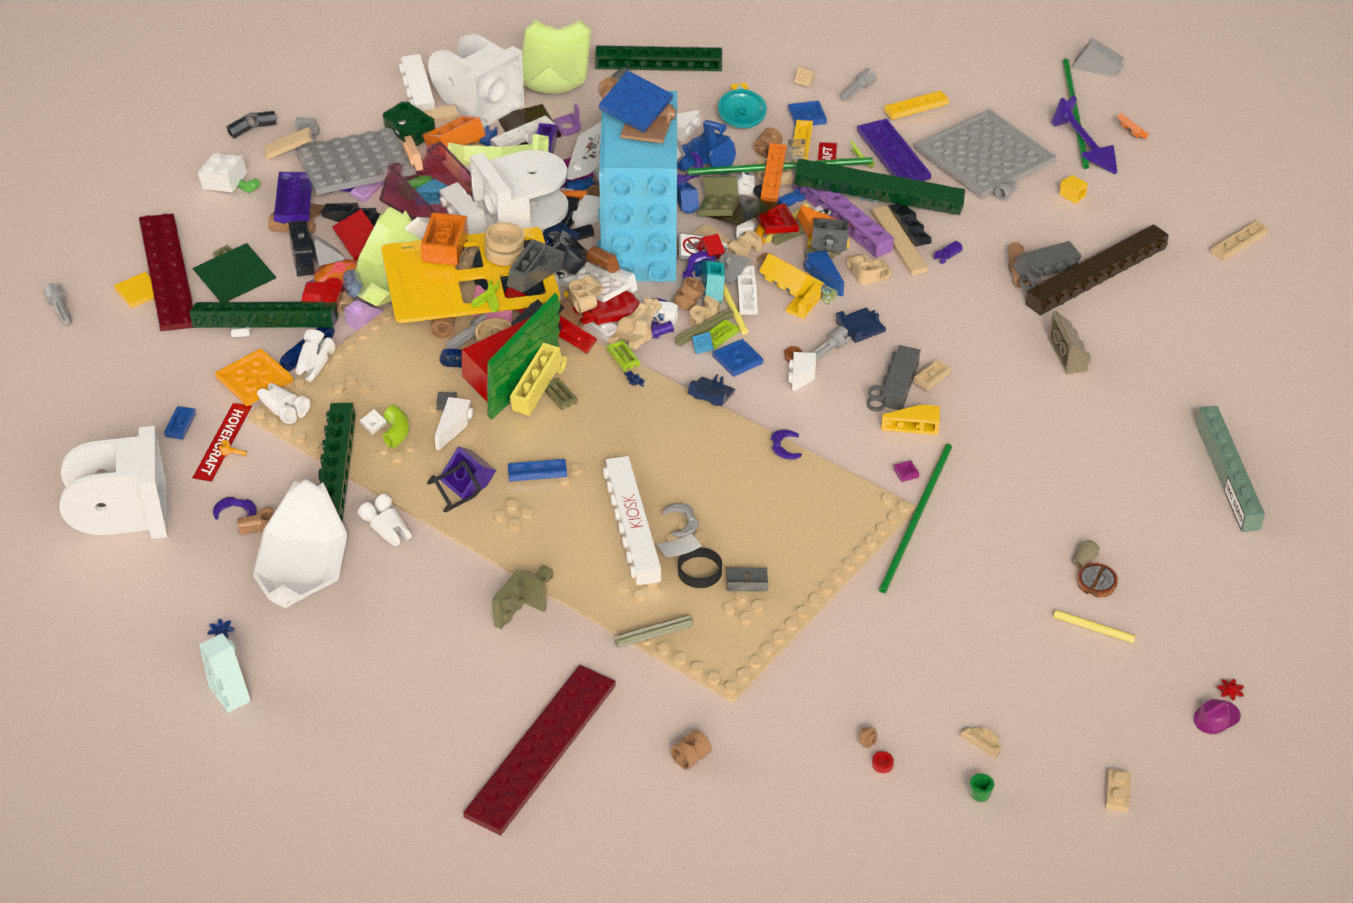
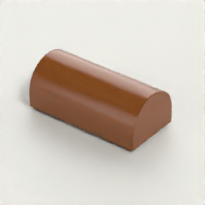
[586,246,620,273]

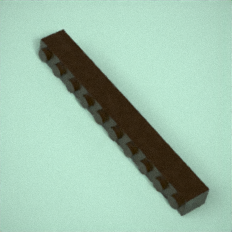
[1025,224,1169,316]

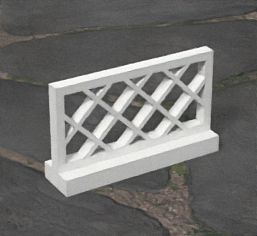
[559,261,638,302]

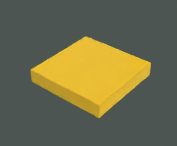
[114,272,154,308]

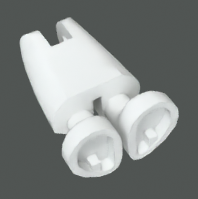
[295,329,336,382]
[257,383,311,424]
[358,493,412,547]

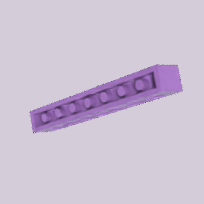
[792,174,894,258]

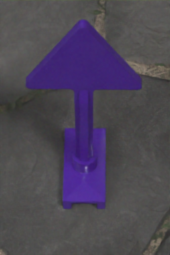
[1051,95,1117,175]

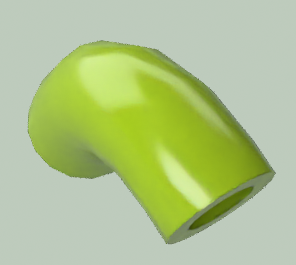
[382,405,410,449]

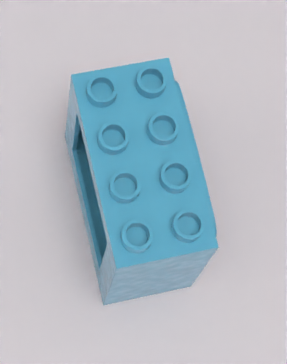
[597,91,677,282]

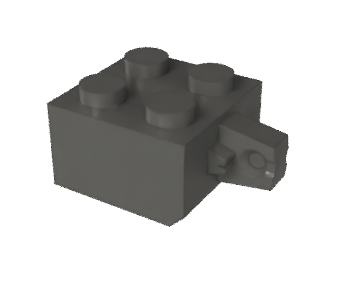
[811,218,849,253]

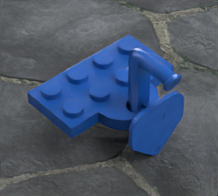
[677,120,736,175]

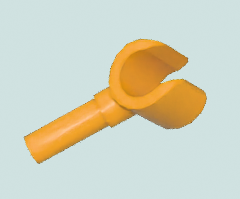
[219,440,247,456]

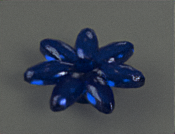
[624,370,645,387]
[207,619,235,638]

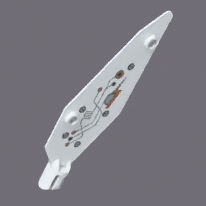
[567,122,601,180]

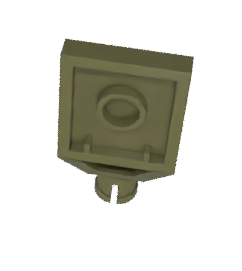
[698,174,739,216]
[492,565,554,629]

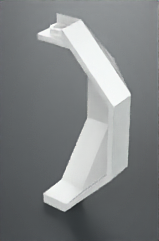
[253,479,347,608]

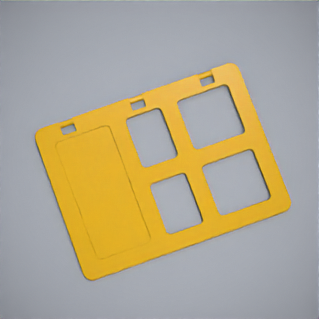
[381,227,561,323]

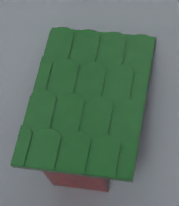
[462,293,560,420]

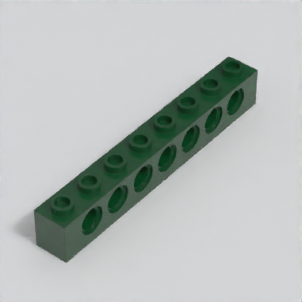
[595,45,722,72]
[190,301,338,328]
[317,402,356,524]

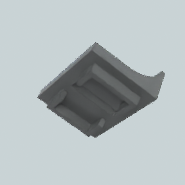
[727,567,768,591]

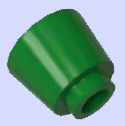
[970,773,995,802]

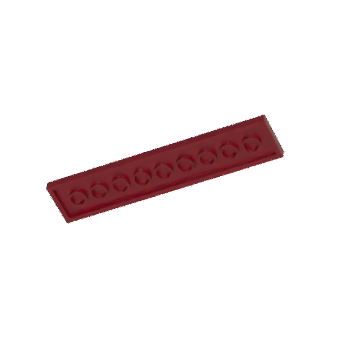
[139,213,193,332]
[463,665,616,836]

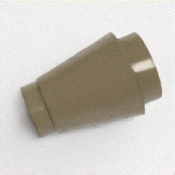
[1073,540,1100,569]

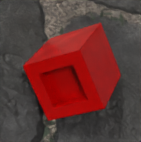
[697,233,725,259]

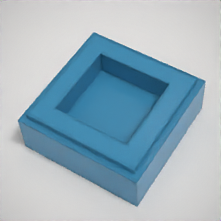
[692,332,714,355]

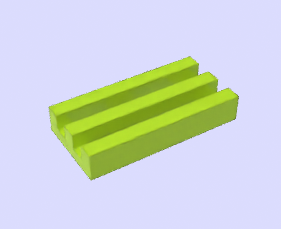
[708,319,739,349]
[607,340,640,372]

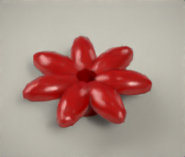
[1217,679,1244,701]

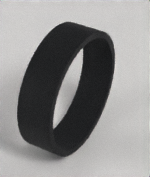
[678,547,722,588]

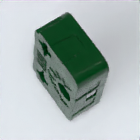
[382,101,435,147]

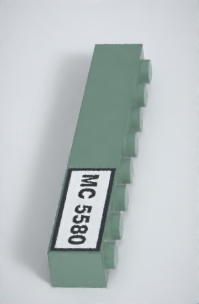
[1196,406,1265,532]

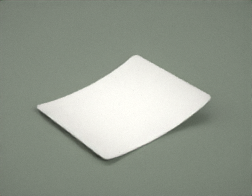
[656,533,702,557]

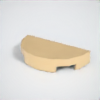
[961,727,1000,759]

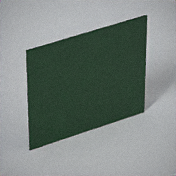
[192,243,277,302]

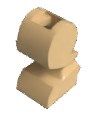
[727,230,762,257]
[689,295,720,327]

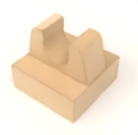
[794,67,815,87]

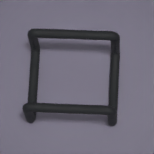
[427,460,481,512]

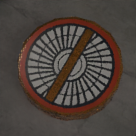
[1077,563,1118,598]

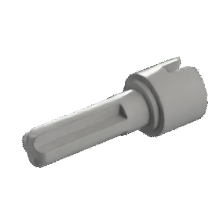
[840,68,877,101]
[43,283,71,326]
[446,313,487,352]
[810,326,851,361]

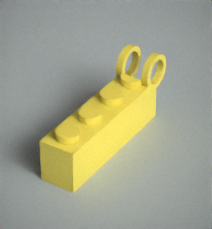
[510,343,567,416]

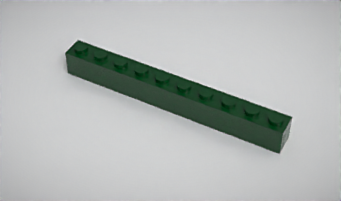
[793,158,965,215]

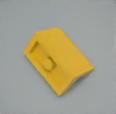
[786,283,821,319]

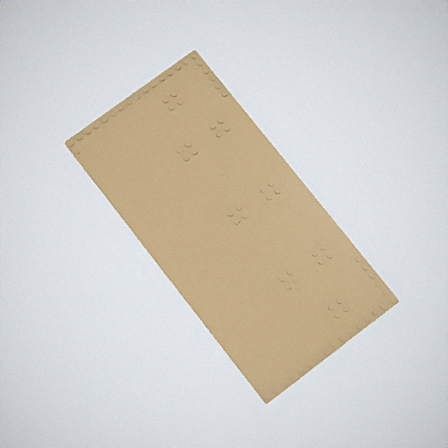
[248,280,916,702]

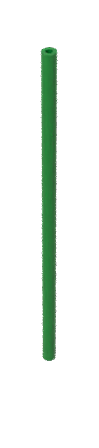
[1063,58,1089,169]
[688,157,873,175]
[879,444,952,594]

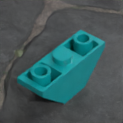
[701,260,725,304]

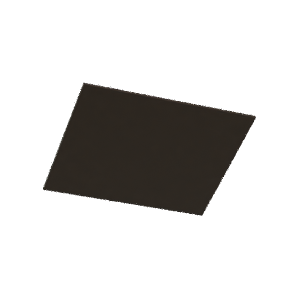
[498,104,562,145]
[706,194,780,225]

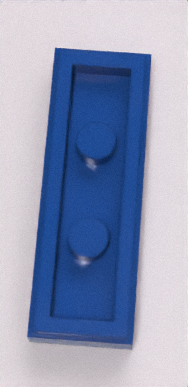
[508,459,567,482]

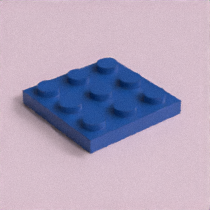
[598,70,673,133]

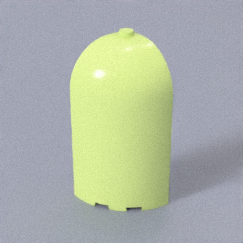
[522,20,591,94]

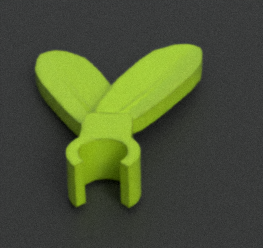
[471,280,500,312]

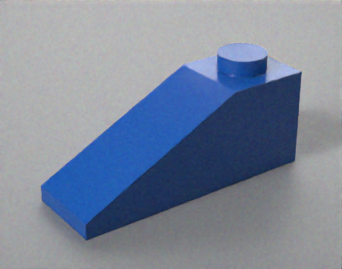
[677,182,699,214]
[804,250,844,296]

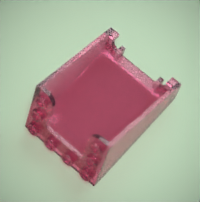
[379,141,473,220]

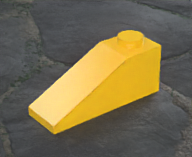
[881,404,940,435]

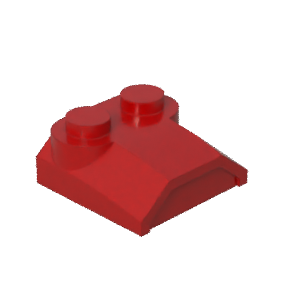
[301,277,344,309]

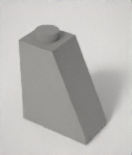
[1072,38,1124,77]

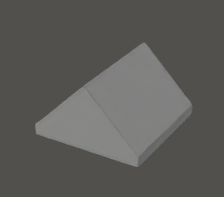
[309,231,345,266]

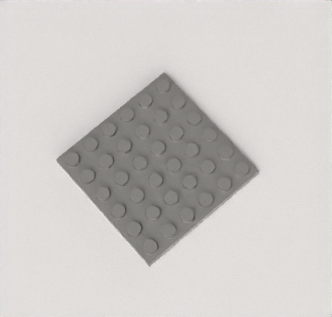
[915,109,1057,198]
[295,128,416,195]

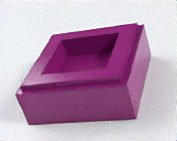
[893,460,919,482]

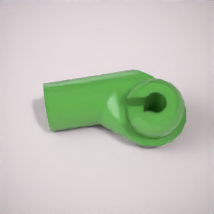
[238,178,260,193]

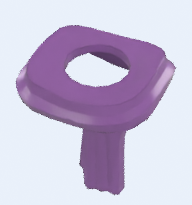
[553,104,581,136]

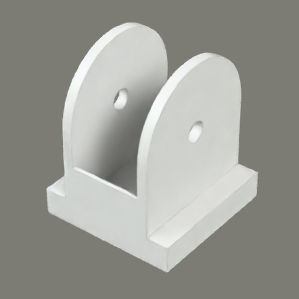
[428,33,524,129]
[470,150,568,230]
[60,426,167,539]

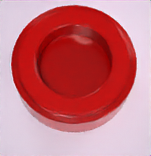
[872,751,894,773]

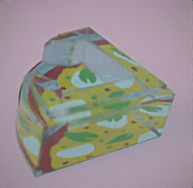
[821,284,838,305]

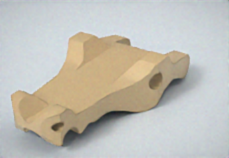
[608,297,662,350]

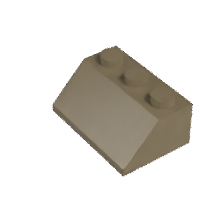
[1048,311,1091,374]

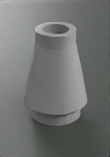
[995,181,1018,200]

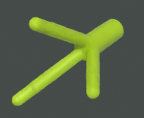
[842,141,875,168]

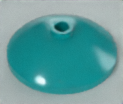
[718,89,767,128]

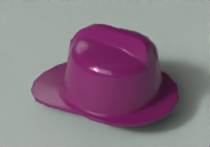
[1193,699,1241,734]

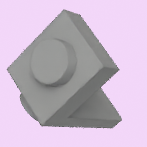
[295,117,320,145]

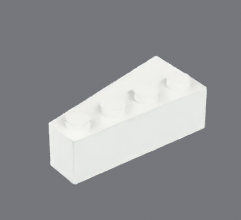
[399,54,435,111]
[439,182,488,235]

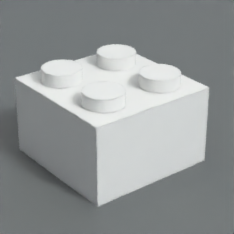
[198,153,248,192]

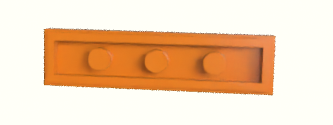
[761,143,787,202]

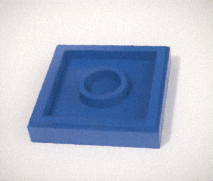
[787,100,827,128]
[713,339,764,377]

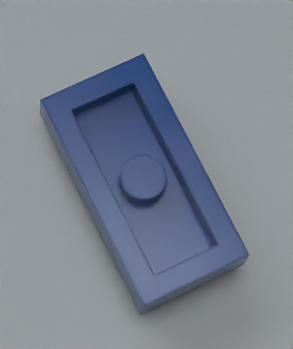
[164,406,196,440]

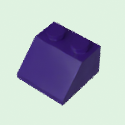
[440,446,496,499]

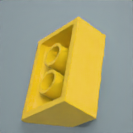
[759,253,825,297]

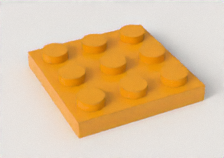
[214,348,293,406]

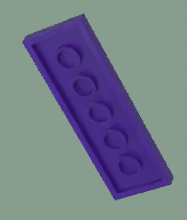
[857,118,931,181]
[274,172,312,223]

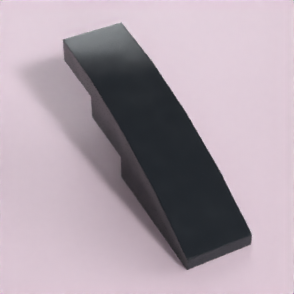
[321,203,381,226]
[888,204,931,247]

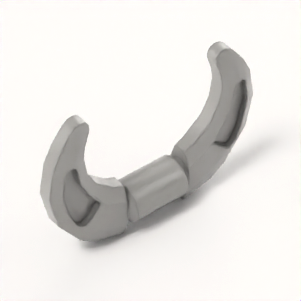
[663,503,699,537]

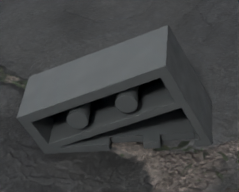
[507,239,565,292]

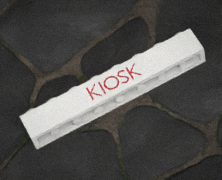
[603,456,661,585]

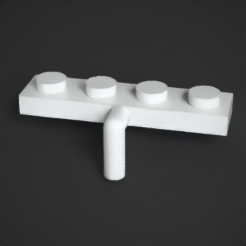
[491,116,554,147]

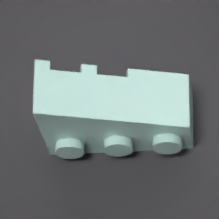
[199,634,251,713]

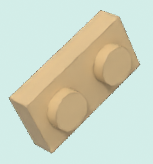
[913,359,951,391]
[1106,769,1131,812]

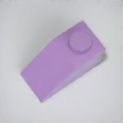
[344,299,384,331]

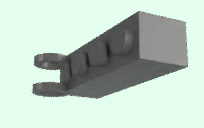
[1012,241,1082,291]
[867,345,921,412]

